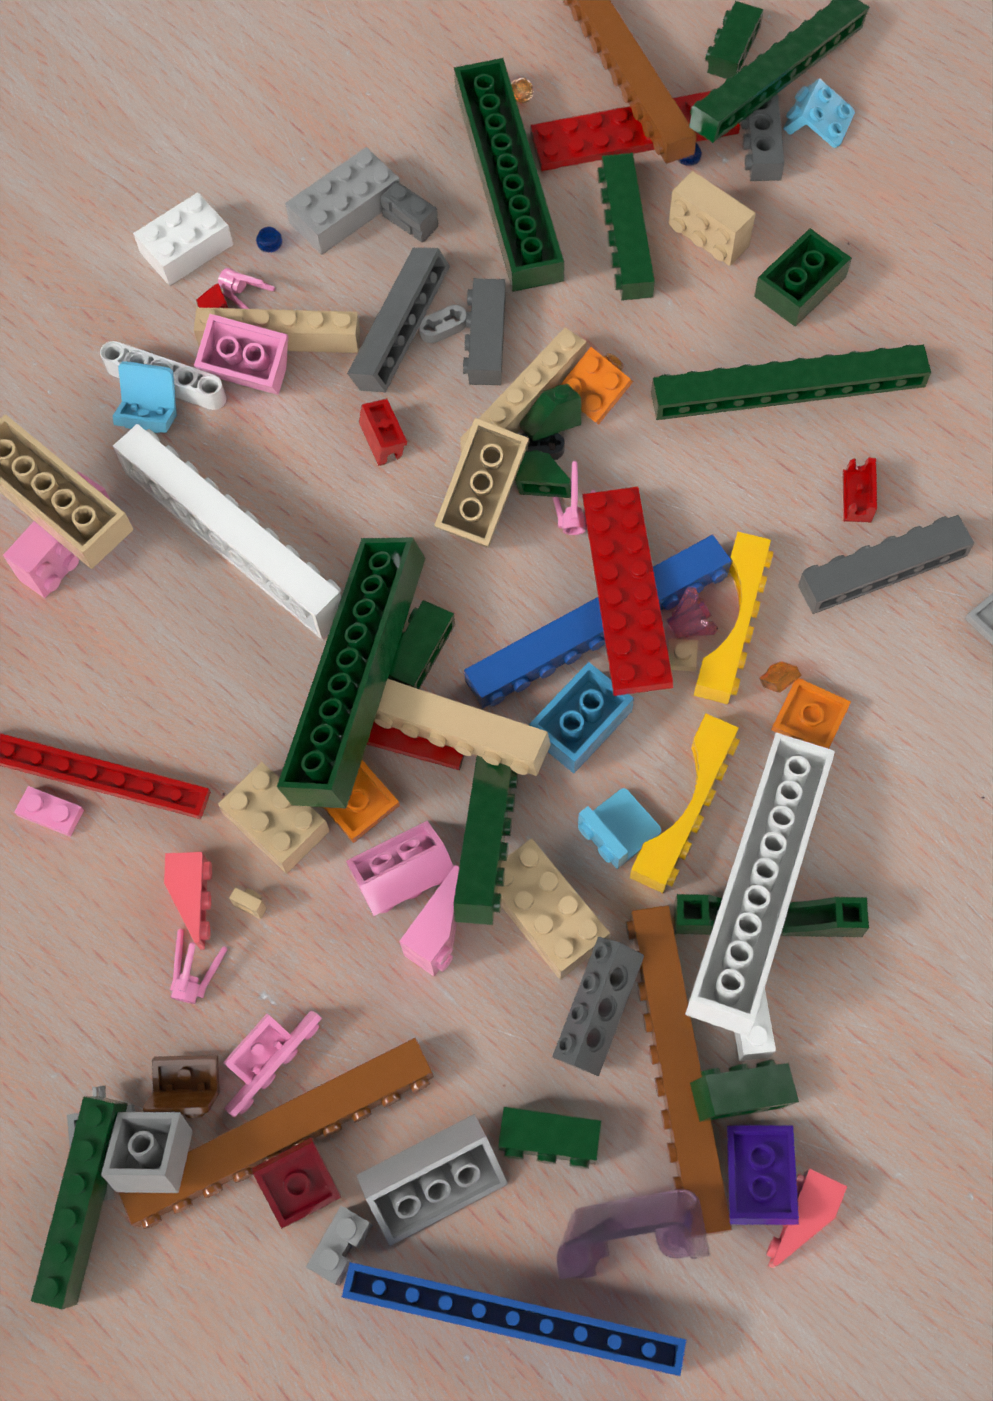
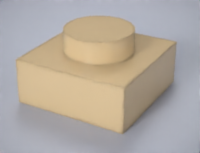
[668,638,698,672]
[229,888,267,919]

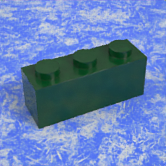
[705,1,764,79]
[388,600,455,689]
[690,1060,799,1122]
[498,1107,601,1169]

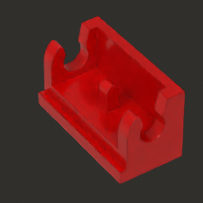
[359,398,408,466]
[842,458,877,523]

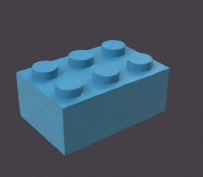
[529,662,634,774]

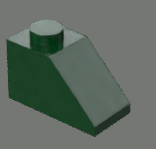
[520,384,581,441]
[515,450,571,498]

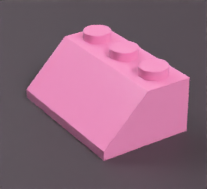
[194,314,288,395]
[346,821,454,916]

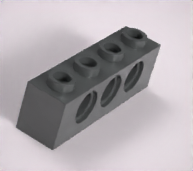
[741,94,785,181]
[552,937,644,1076]

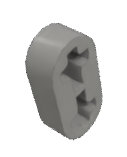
[419,305,466,343]

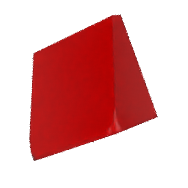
[196,283,228,308]

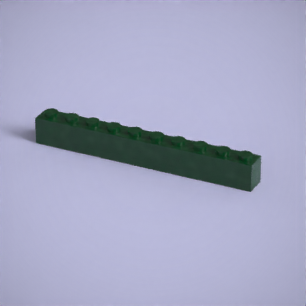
[689,0,869,143]
[651,344,931,420]

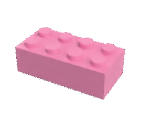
[3,472,111,598]

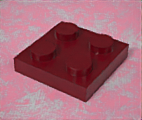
[252,1137,341,1229]

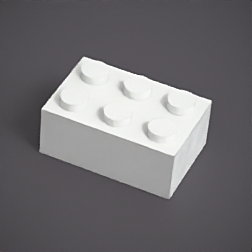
[133,192,233,286]

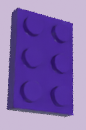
[727,1125,799,1225]

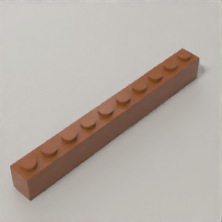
[563,0,696,164]
[626,905,732,1239]
[118,1037,434,1229]

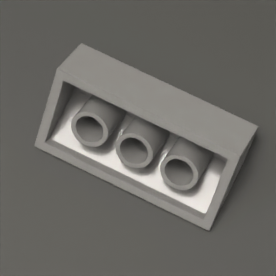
[356,1114,508,1246]

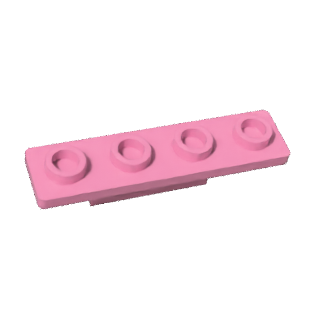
[223,1011,322,1117]

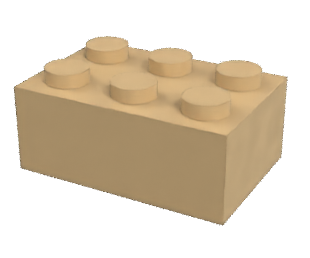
[668,171,756,266]
[218,762,330,874]

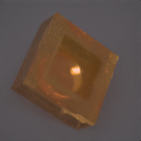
[759,661,802,693]

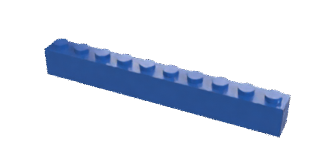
[464,534,732,709]
[342,1262,686,1376]

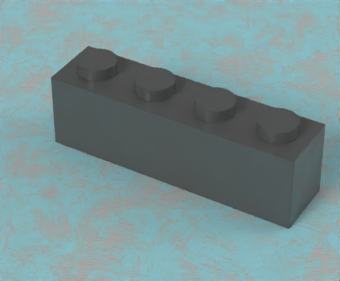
[463,278,506,385]

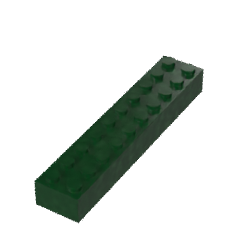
[454,58,564,292]
[277,537,426,809]

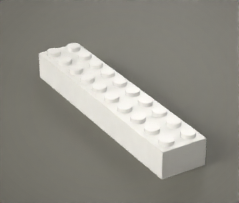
[113,424,341,640]
[685,733,835,1037]

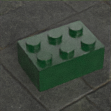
[754,228,852,327]

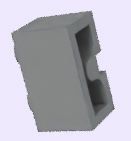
[306,1206,373,1286]

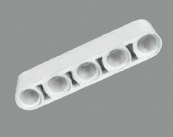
[100,341,227,410]

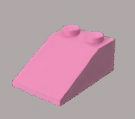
[400,865,459,977]

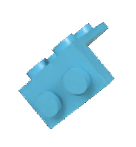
[783,78,855,148]
[113,361,177,433]
[578,788,661,869]

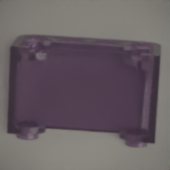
[557,1189,710,1279]

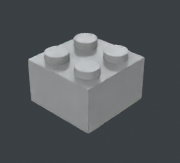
[101,1112,193,1193]

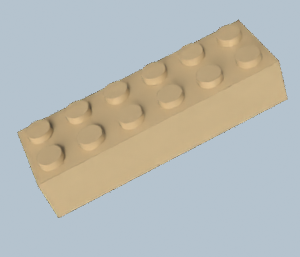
[0,414,134,569]

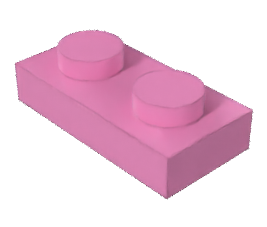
[14,786,84,837]

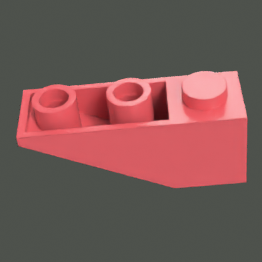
[164,852,212,950]
[766,1169,847,1268]

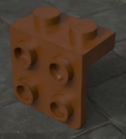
[143,1055,220,1118]

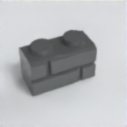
[380,182,439,242]

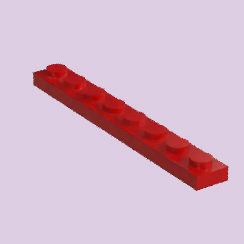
[0,733,211,819]

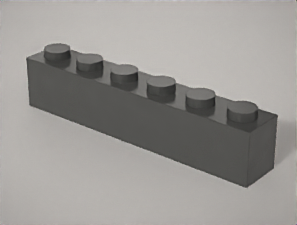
[347,248,450,393]
[798,515,974,614]

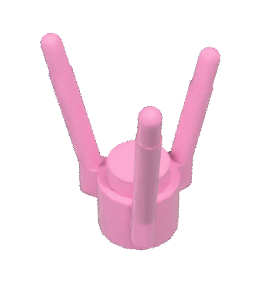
[218,268,275,309]
[552,461,595,535]
[170,929,227,1004]

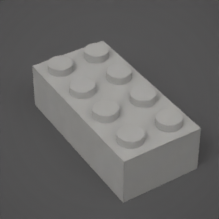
[285,147,400,255]

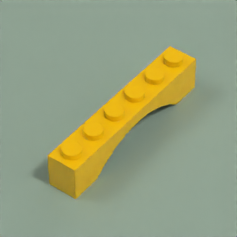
[693,531,774,705]
[629,713,740,893]

